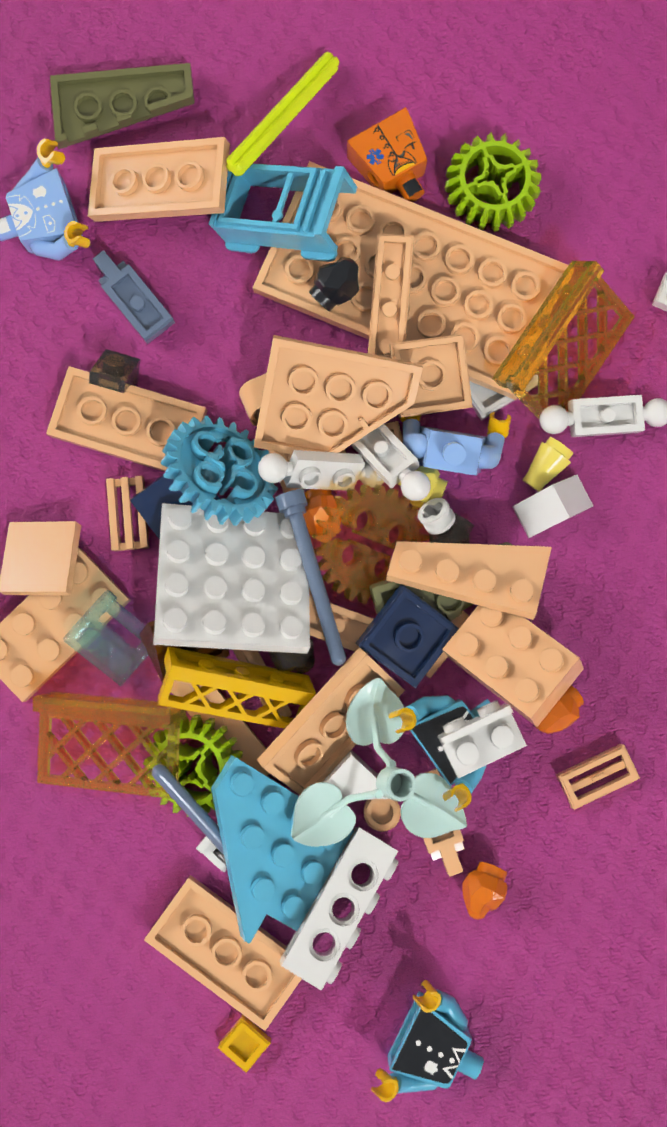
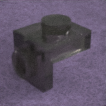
[89,349,140,393]

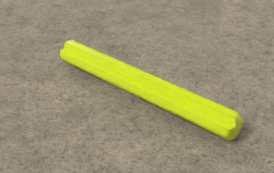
[226,52,339,176]

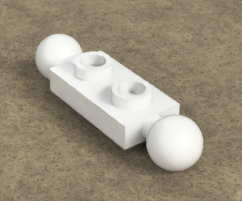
[540,395,667,438]
[351,424,431,501]
[258,450,384,491]

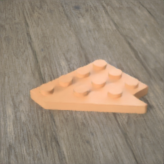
[253,335,423,483]

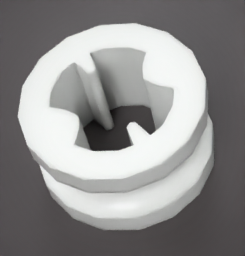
[418,498,456,535]

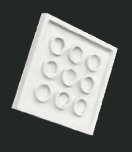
[153,503,310,654]

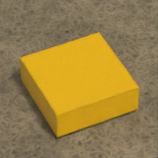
[218,1015,271,1073]

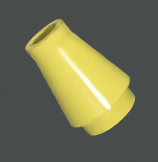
[522,437,574,492]

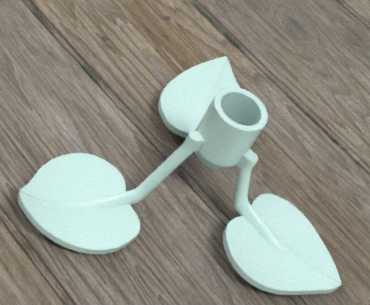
[291,678,467,847]

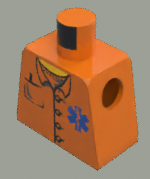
[347,107,427,202]

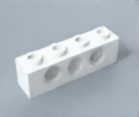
[279,827,399,991]

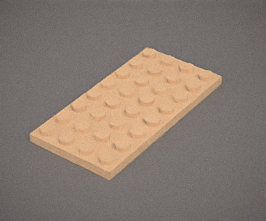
[252,161,573,400]

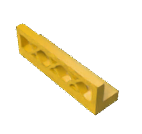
[157,646,316,729]

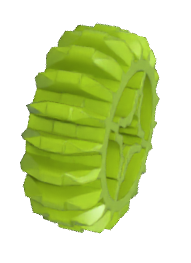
[445,132,542,233]
[142,715,243,817]

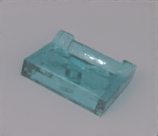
[63,590,149,686]

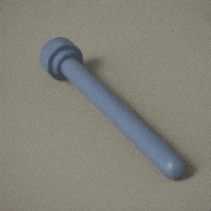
[275,489,346,666]
[152,764,224,855]

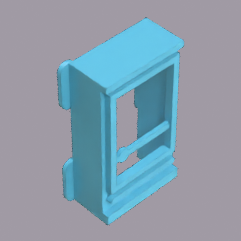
[209,164,357,262]

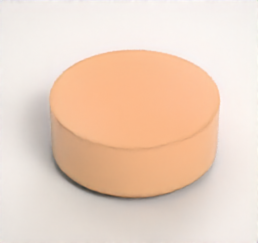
[364,799,401,831]

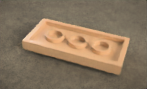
[88,137,230,222]
[46,366,207,472]
[0,548,131,702]
[257,648,405,795]
[144,875,302,1031]

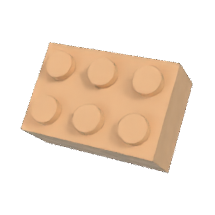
[442,605,584,727]

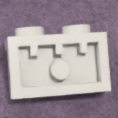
[437,701,527,779]

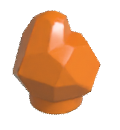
[303,489,343,542]
[535,685,584,734]
[462,862,507,920]

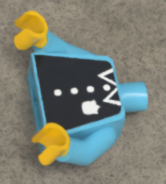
[389,695,491,812]
[371,980,484,1102]

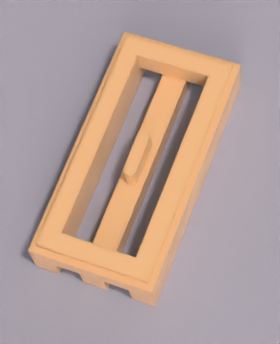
[106,476,150,551]
[555,744,640,810]

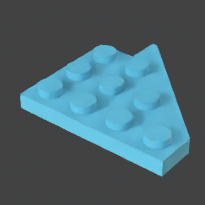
[211,755,354,944]

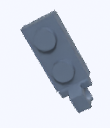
[93,250,175,345]

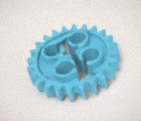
[161,416,278,526]

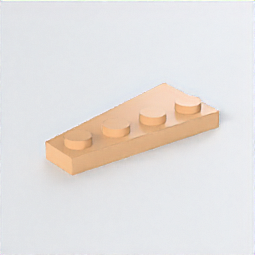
[386,541,552,620]

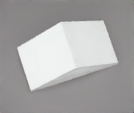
[513,475,593,538]
[322,750,389,800]

